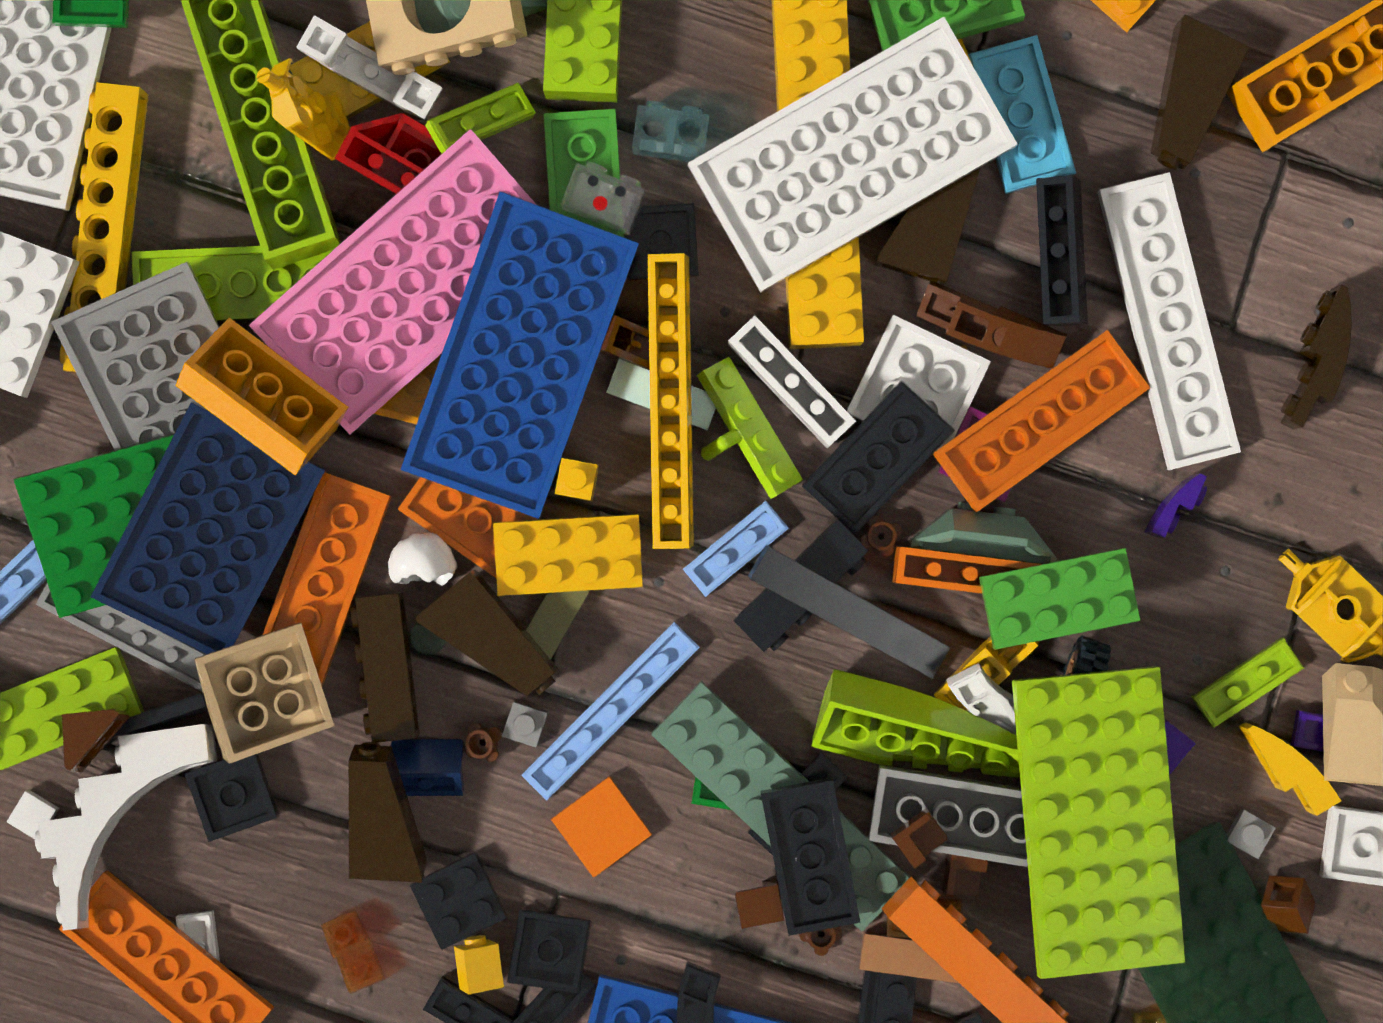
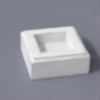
[7,790,59,839]

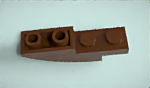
[916,281,1067,369]

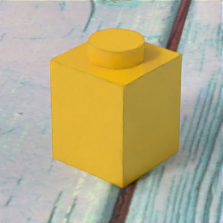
[555,458,599,501]
[454,935,504,994]

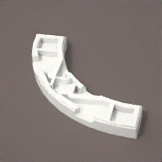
[946,663,1017,736]

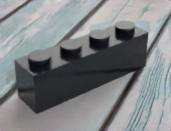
[1036,175,1088,327]
[733,519,868,652]

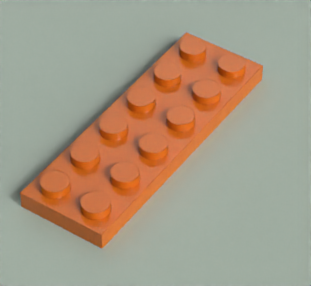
[933,330,1150,513]
[263,472,392,687]
[59,870,274,1023]

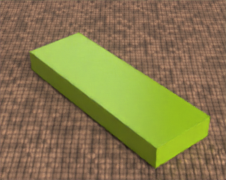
[425,83,536,154]
[1192,638,1304,728]

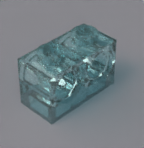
[632,101,710,162]

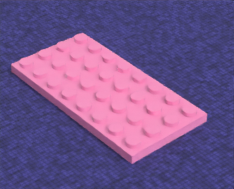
[249,129,536,434]

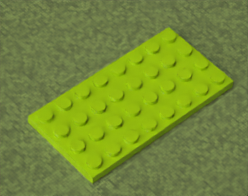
[1012,666,1185,979]

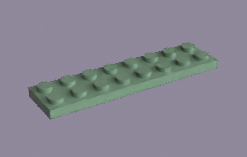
[651,680,910,932]

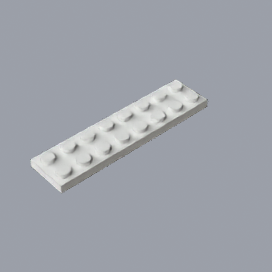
[1097,172,1241,470]

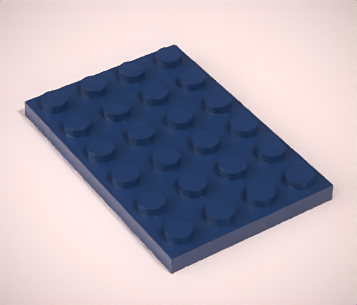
[91,401,326,654]

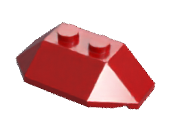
[334,113,441,194]

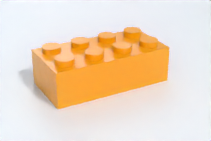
[175,318,349,476]

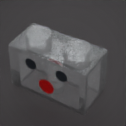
[561,161,646,235]

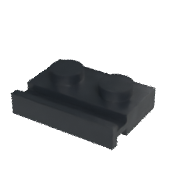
[857,970,917,1023]

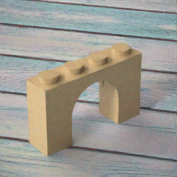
[366,0,527,75]

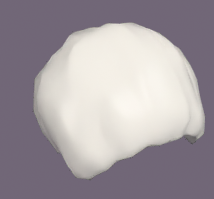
[388,532,457,586]

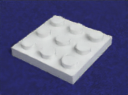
[846,315,991,455]

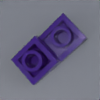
[1144,474,1207,538]

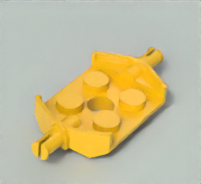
[257,58,351,161]
[1278,549,1383,663]

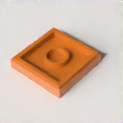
[551,775,652,878]

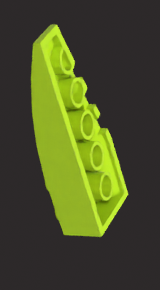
[811,669,1020,778]

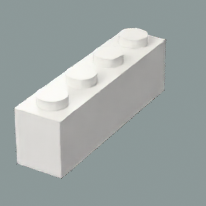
[728,316,856,448]

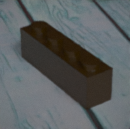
[351,592,420,743]

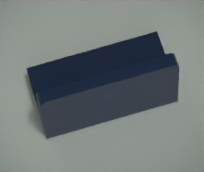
[391,739,464,796]

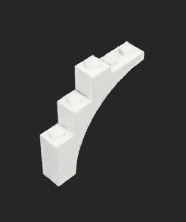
[35,724,217,931]

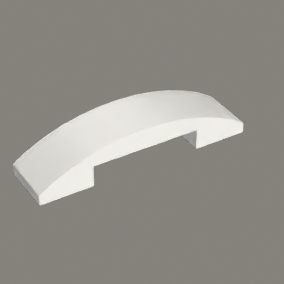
[296,16,443,120]

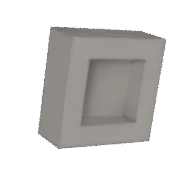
[502,701,548,747]
[1223,809,1276,859]

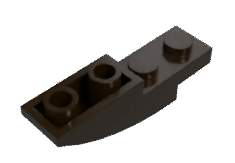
[1281,285,1352,430]

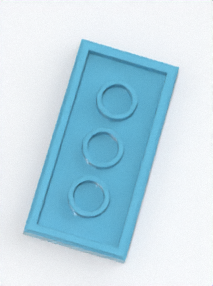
[968,35,1076,194]

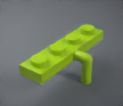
[696,357,803,499]

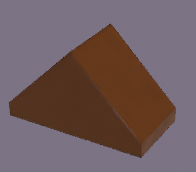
[600,315,650,370]
[62,709,130,773]

